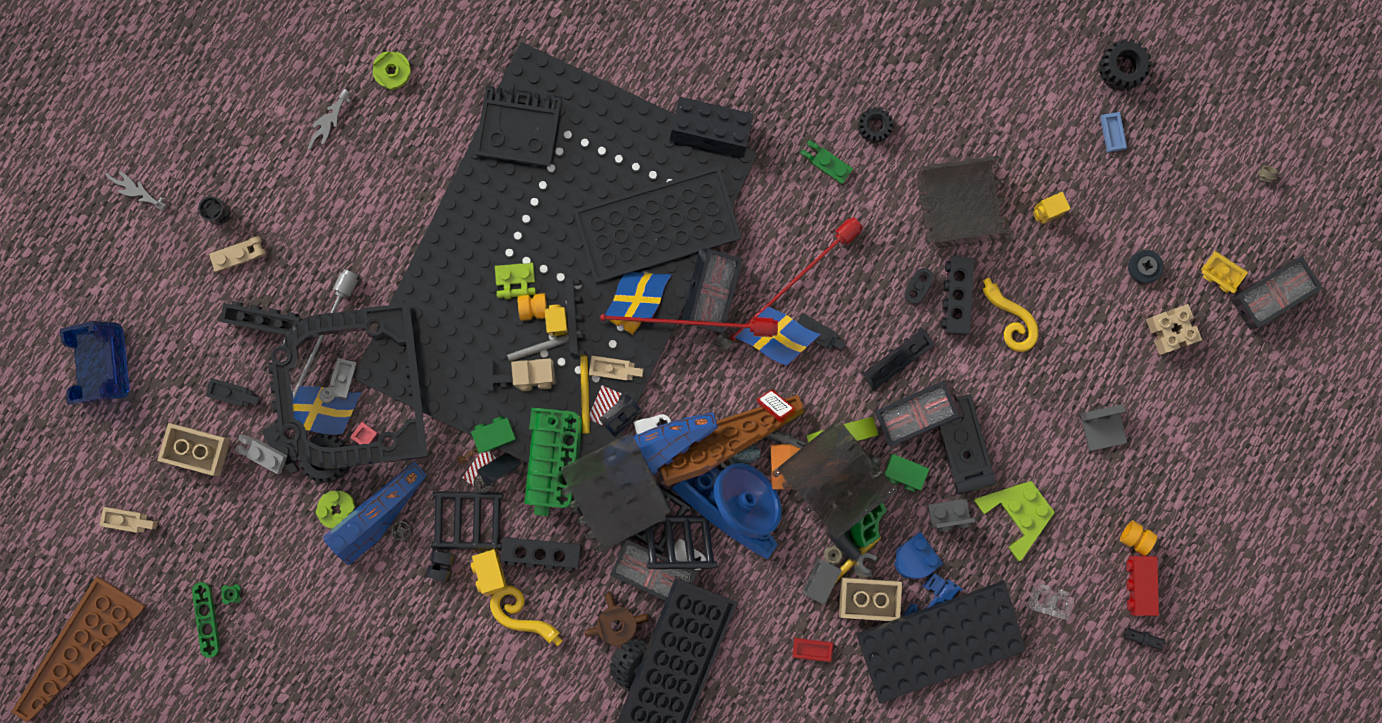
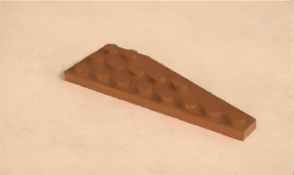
[660,395,805,486]

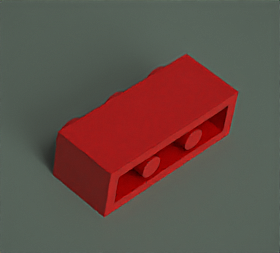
[1126,556,1159,616]

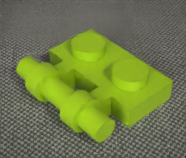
[495,263,536,300]

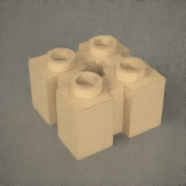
[1146,304,1202,355]
[511,358,556,391]

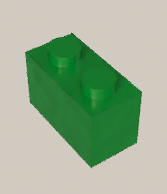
[471,416,517,454]
[883,454,929,493]

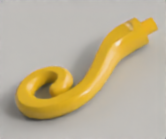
[983,277,1038,352]
[490,585,563,647]

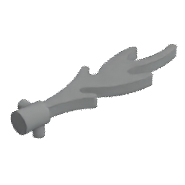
[308,89,351,149]
[105,172,167,211]

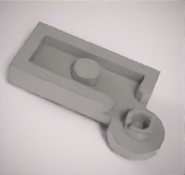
[319,358,357,403]

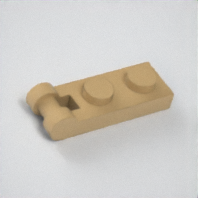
[209,236,266,272]

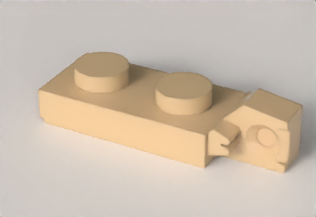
[589,356,644,381]
[100,507,157,533]

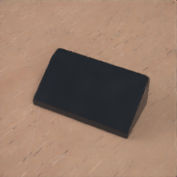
[599,394,643,437]
[477,453,521,486]

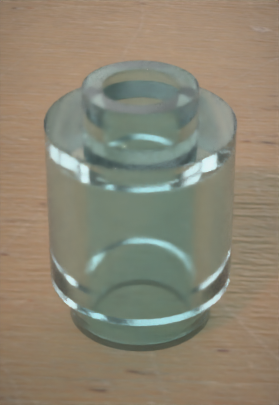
[733,444,761,464]

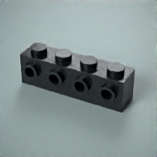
[220,301,303,335]

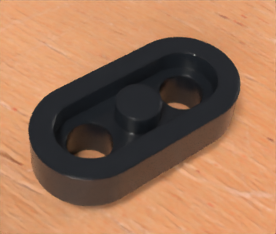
[904,268,934,304]

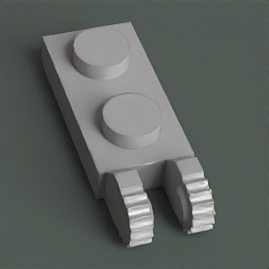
[235,434,287,474]

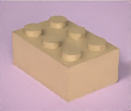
[157,423,231,476]
[839,577,902,621]

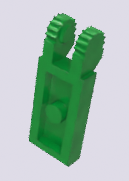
[800,140,853,185]

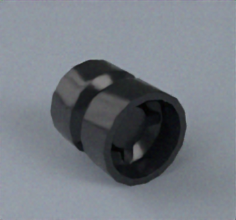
[198,196,231,225]
[426,549,456,582]

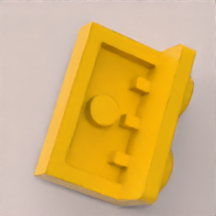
[1201,251,1248,294]

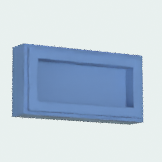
[1100,112,1127,153]

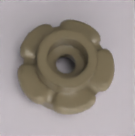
[1258,166,1277,182]
[824,546,843,565]

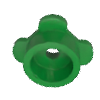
[221,584,242,605]

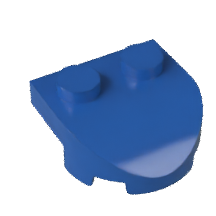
[894,532,943,580]

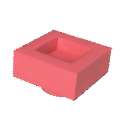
[350,422,379,445]

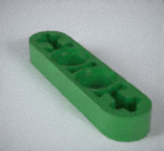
[192,582,220,658]

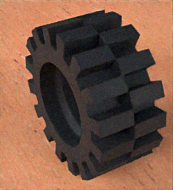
[858,107,894,143]

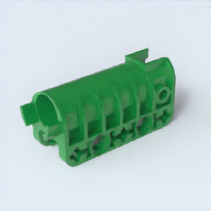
[524,408,582,516]

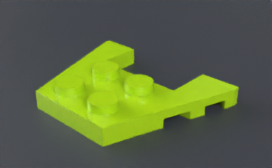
[973,481,1055,562]

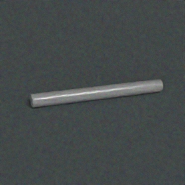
[507,330,581,362]

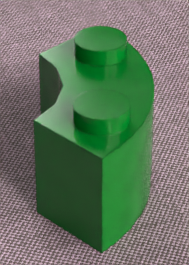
[850,492,887,548]

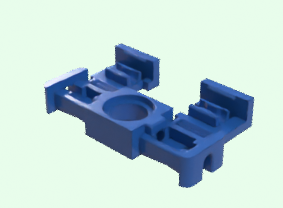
[902,572,962,617]

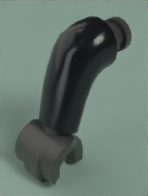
[828,511,877,579]

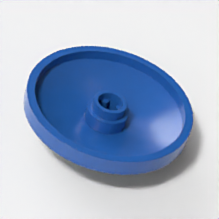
[714,463,781,538]

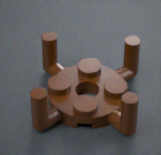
[584,592,650,649]

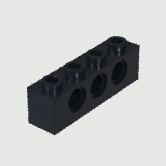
[941,256,975,336]
[500,537,581,571]

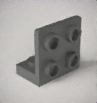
[1080,404,1127,451]
[928,498,976,531]

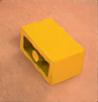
[1033,192,1071,225]
[545,305,569,337]
[471,550,508,596]

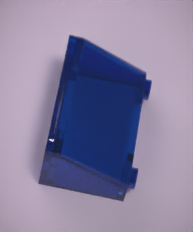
[60,321,129,405]

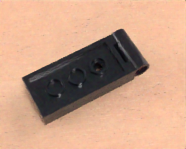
[938,394,996,495]

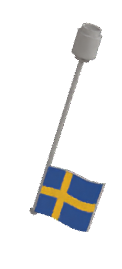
[293,269,362,435]

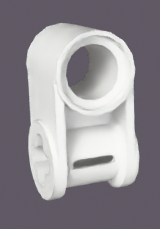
[634,414,671,434]
[674,538,706,570]

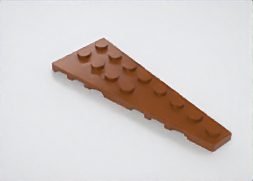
[11,576,146,722]

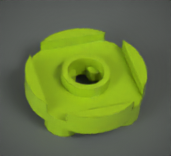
[373,51,412,90]
[316,491,356,529]

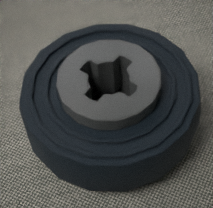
[1128,250,1164,284]

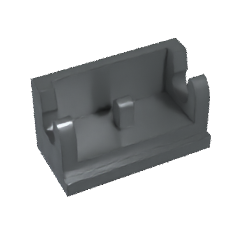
[801,558,842,605]

